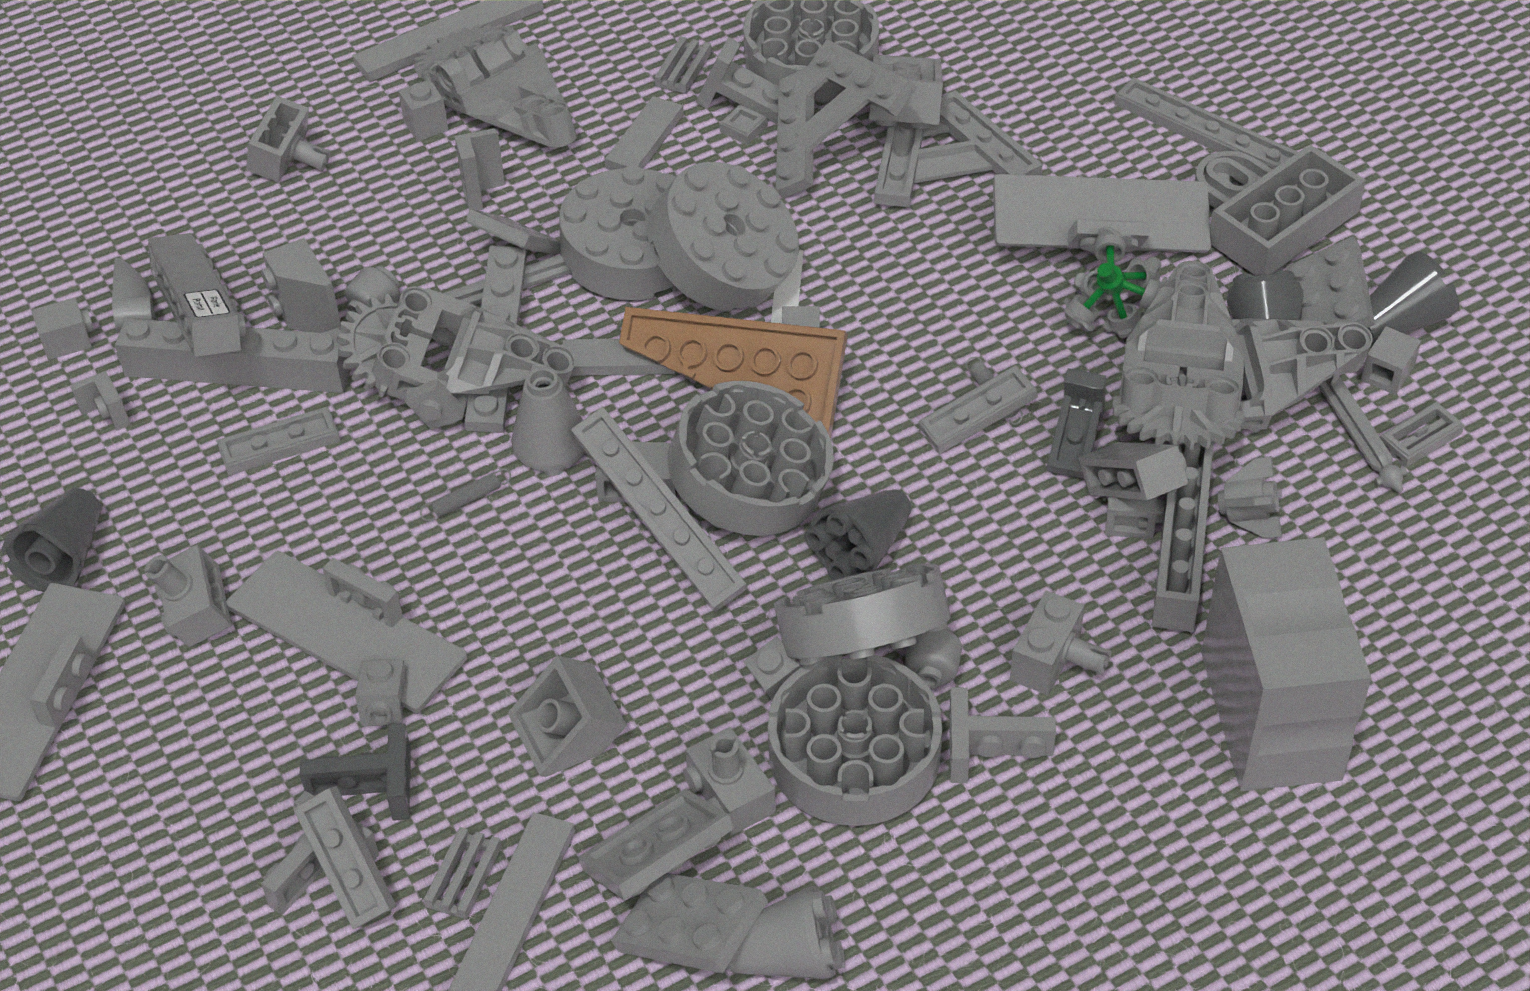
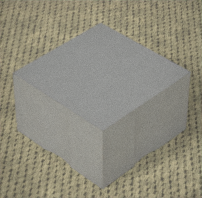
[1201,537,1372,791]

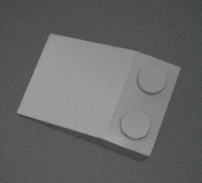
[869,54,943,129]

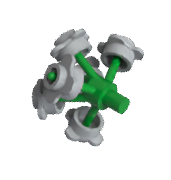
[1063,227,1167,338]

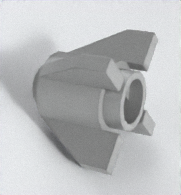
[1218,456,1282,538]

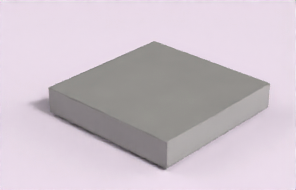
[466,209,560,255]

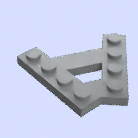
[776,39,917,198]
[874,90,1043,207]

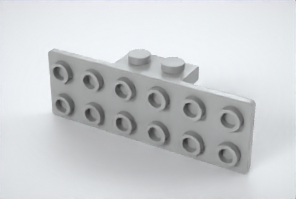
[993,174,1211,253]
[227,551,467,713]
[0,583,125,801]

